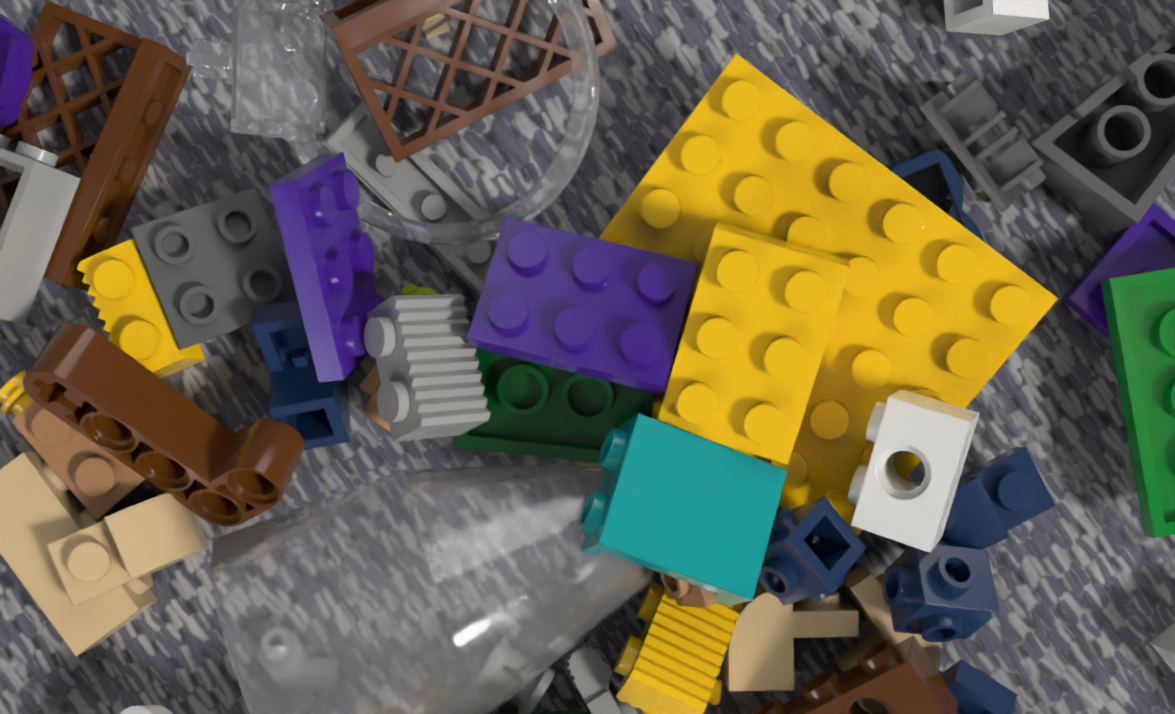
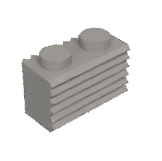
[364,294,491,443]

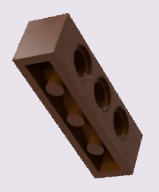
[751,635,958,714]

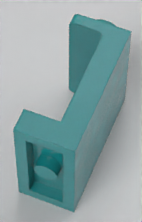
[578,413,787,606]

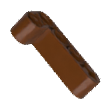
[23,323,305,527]

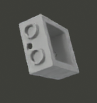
[0,134,81,325]

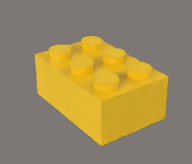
[657,222,851,465]

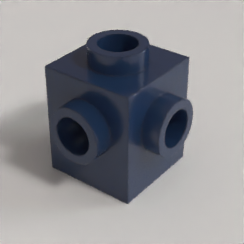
[758,496,866,606]
[882,540,1000,642]

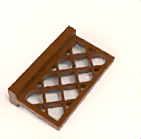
[0,0,193,291]
[319,0,618,163]

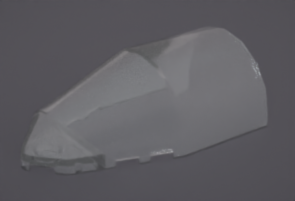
[210,462,655,714]

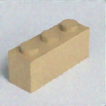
[0,451,158,656]

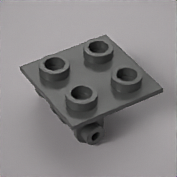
[919,73,1047,213]
[130,187,298,350]

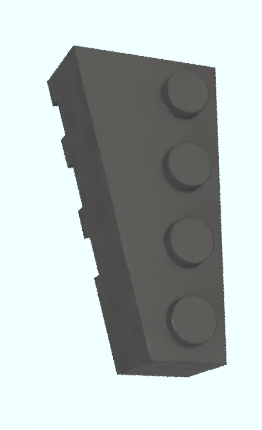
[1028,27,1175,233]

